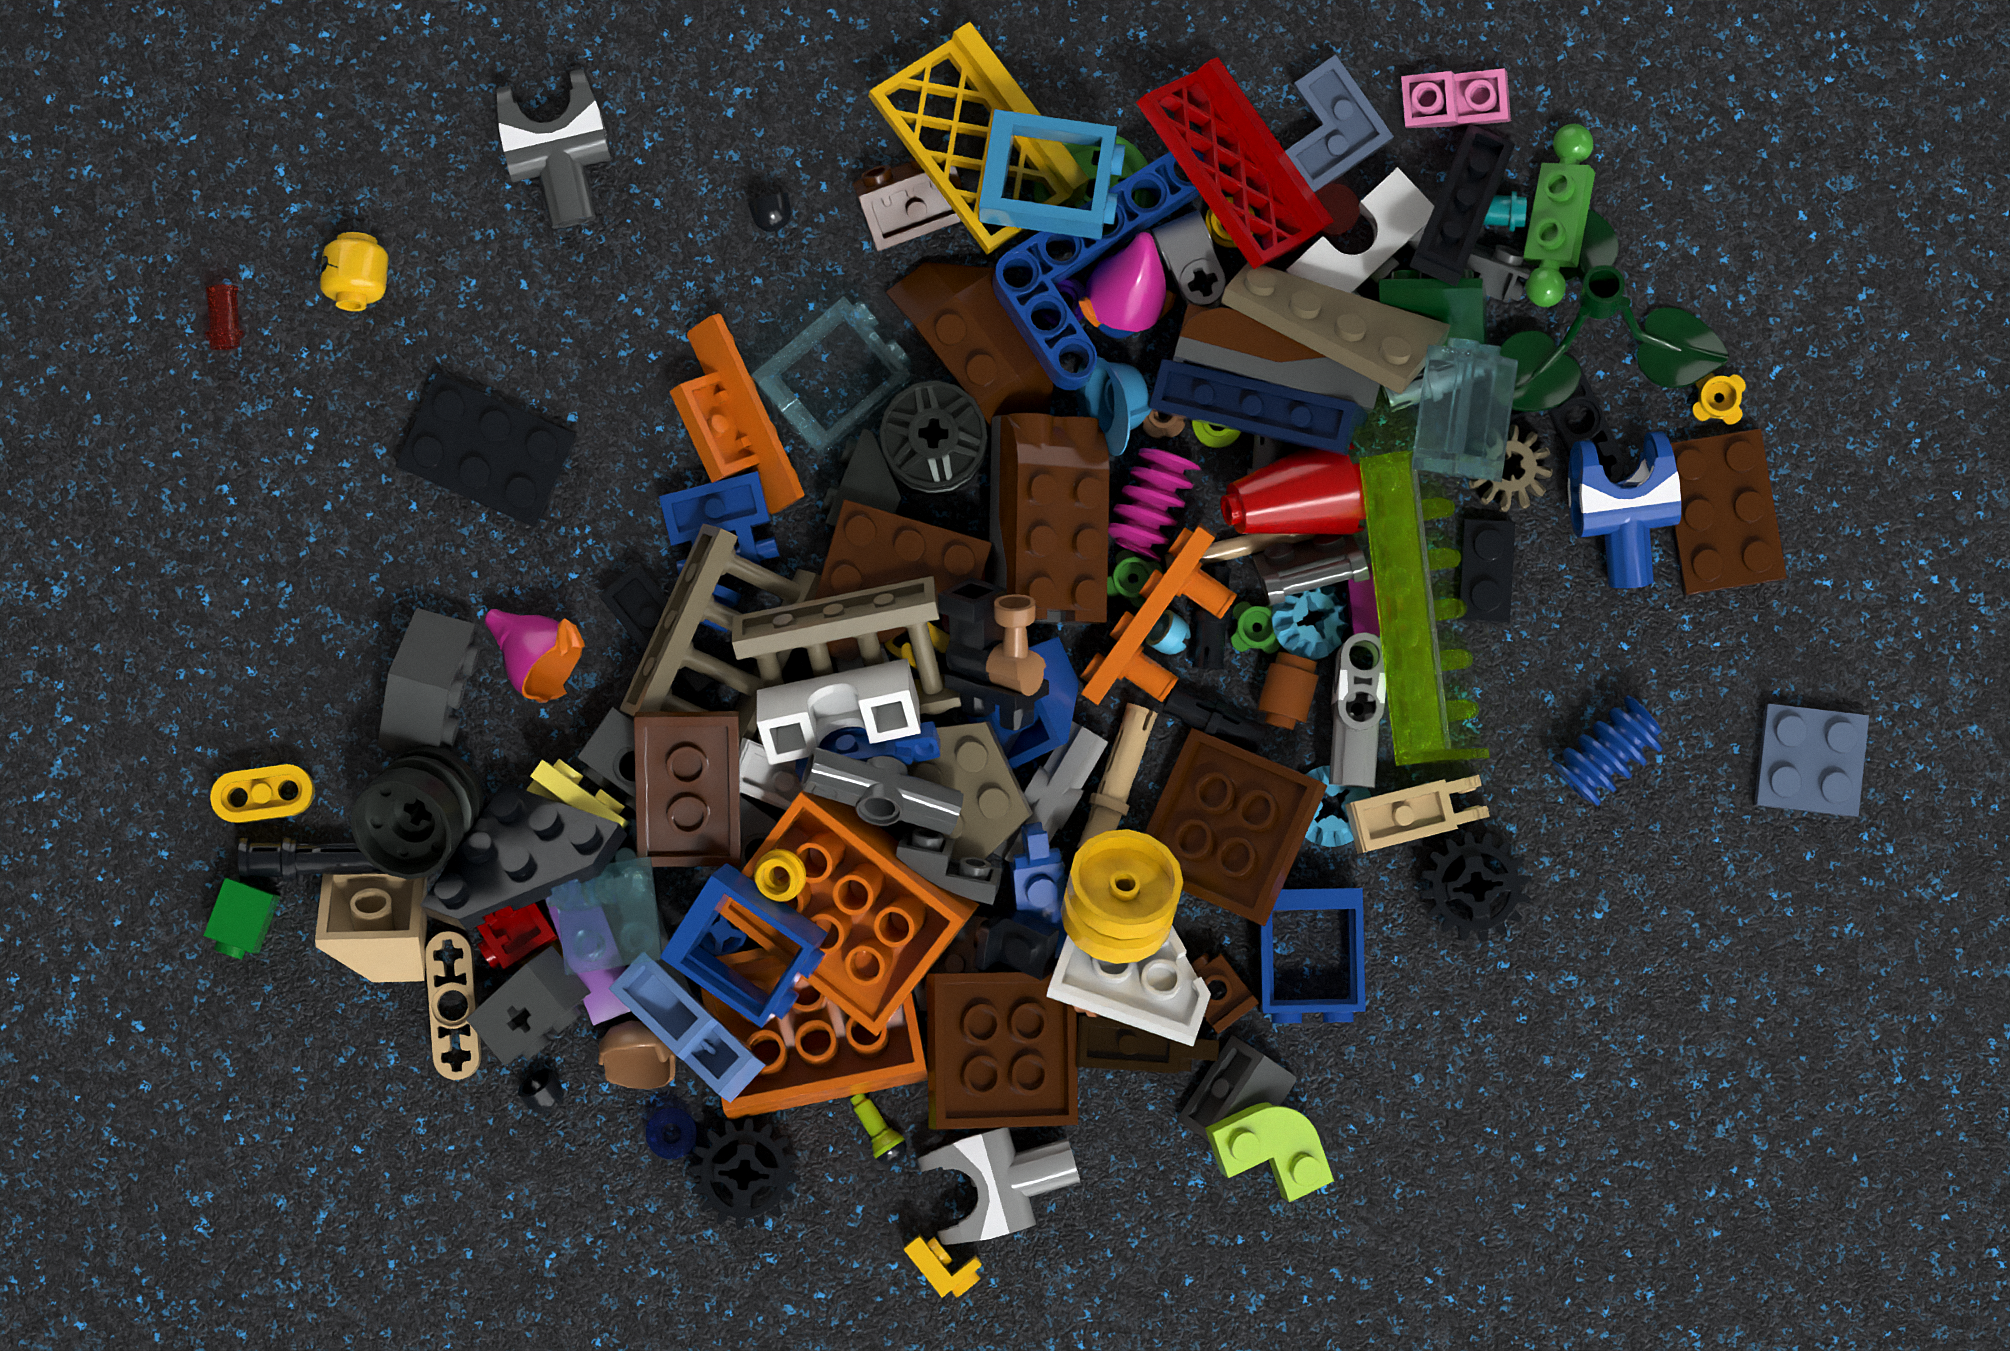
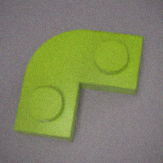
[1205,1102,1334,1202]

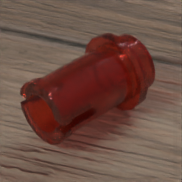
[204,284,245,350]

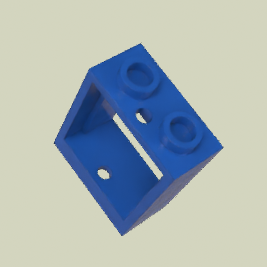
[660,863,828,1028]
[1258,888,1365,1023]

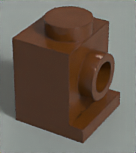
[1190,952,1259,1034]

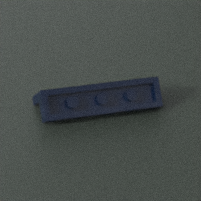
[1149,359,1368,456]

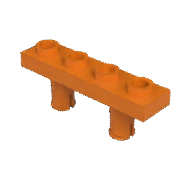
[1080,523,1237,705]

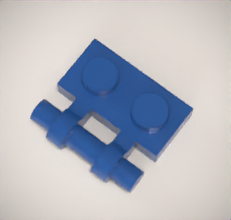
[659,471,780,575]

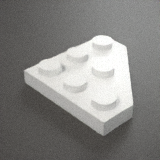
[1047,925,1211,1046]

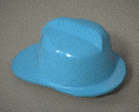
[1076,356,1152,456]

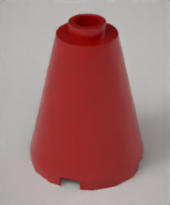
[1220,442,1370,535]

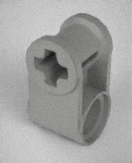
[1151,210,1226,309]

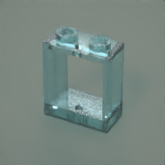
[751,296,912,457]
[1411,337,1518,482]

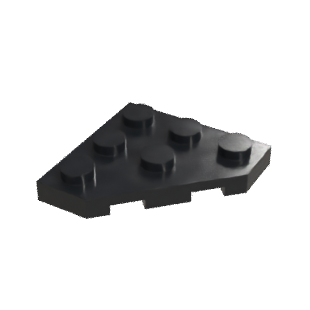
[420,783,627,930]

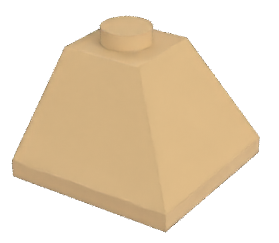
[315,873,428,982]

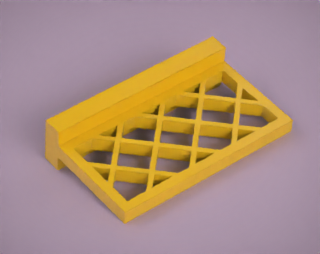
[868,22,1089,255]

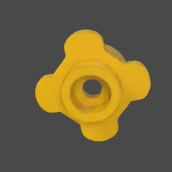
[1692,373,1746,425]

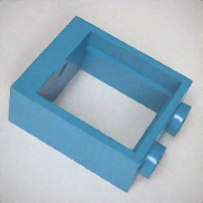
[979,109,1125,240]

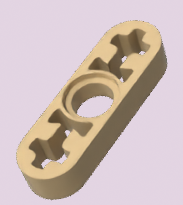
[425,931,481,1080]

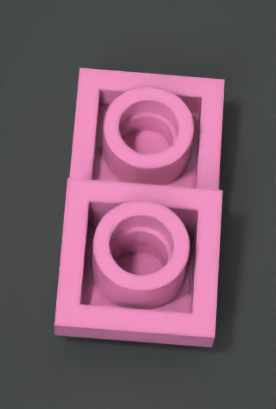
[1401,68,1511,128]

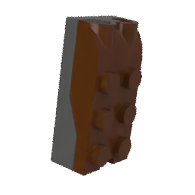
[1172,302,1380,418]
[988,413,1110,626]

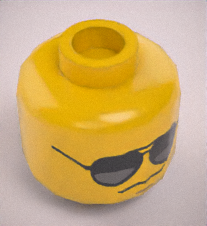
[320,232,389,311]

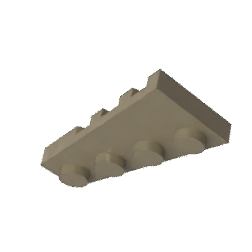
[1221,262,1451,394]

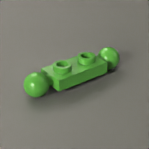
[1523,123,1596,307]

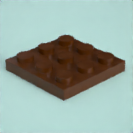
[1144,728,1328,927]
[927,971,1078,1130]

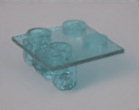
[545,857,662,975]

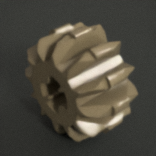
[1465,425,1553,512]

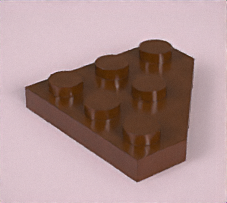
[802,499,992,662]

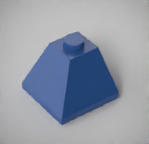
[967,636,1079,769]

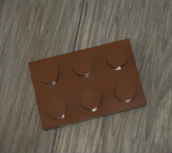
[1670,429,1787,596]
[634,711,741,867]

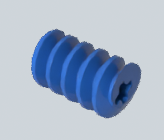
[1551,695,1663,806]

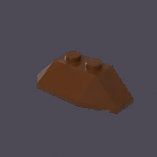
[885,262,1053,431]

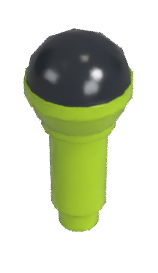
[850,1093,907,1165]

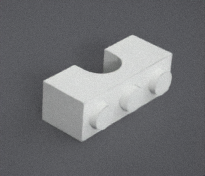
[1285,167,1434,296]
[757,658,921,765]

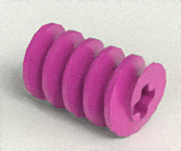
[1108,448,1201,562]

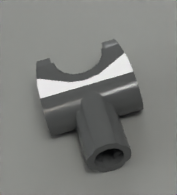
[497,68,611,229]

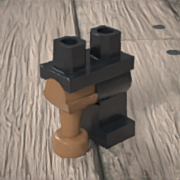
[938,577,1049,731]

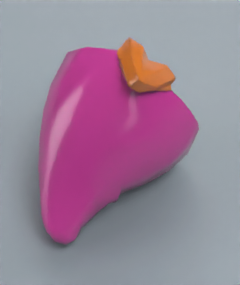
[1079,232,1177,332]
[485,609,585,703]

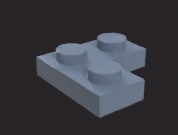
[1285,54,1394,193]

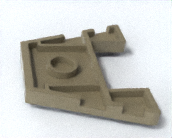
[906,721,1033,860]

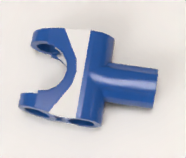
[1568,431,1681,588]

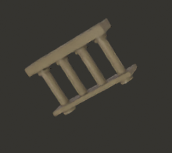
[619,523,821,746]
[732,576,961,745]

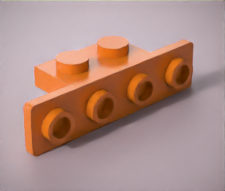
[669,313,804,514]

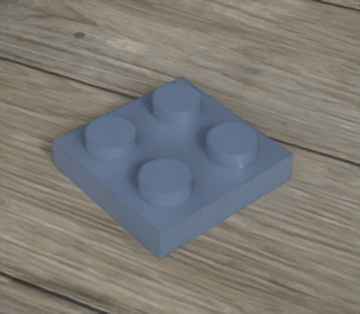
[1754,704,1869,817]

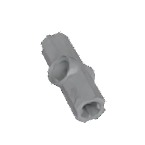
[994,721,1108,862]

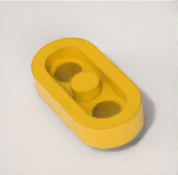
[210,764,315,823]

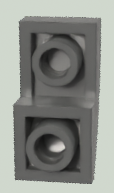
[896,828,1002,905]

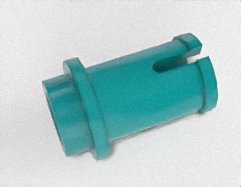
[1483,191,1527,232]

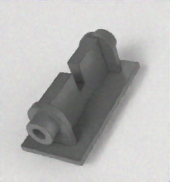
[1464,242,1531,303]

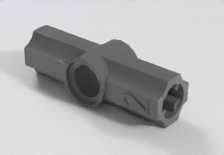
[801,747,964,835]

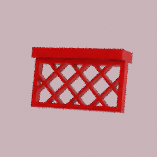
[1136,57,1335,270]

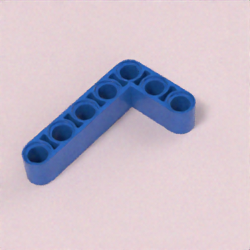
[992,148,1204,390]

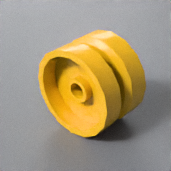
[1061,829,1183,964]

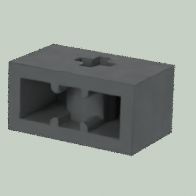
[466,946,591,1066]

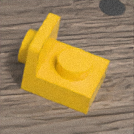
[904,1234,982,1297]

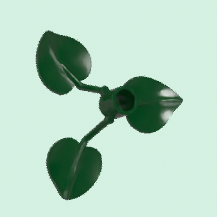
[1494,209,1729,412]

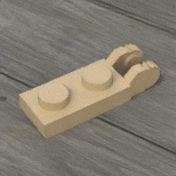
[1345,775,1490,854]

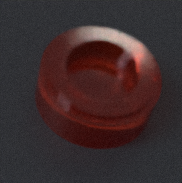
[1315,184,1360,236]

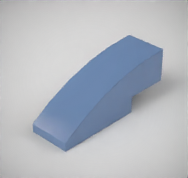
[608,951,766,1103]

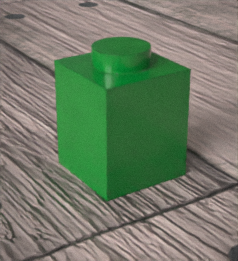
[203,878,280,960]

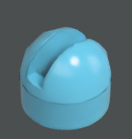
[1146,609,1191,655]

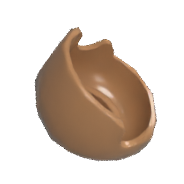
[598,1020,676,1089]

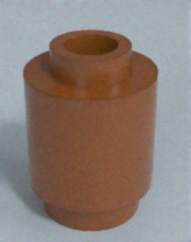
[1257,652,1319,730]

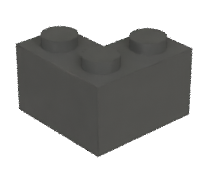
[377,608,480,753]

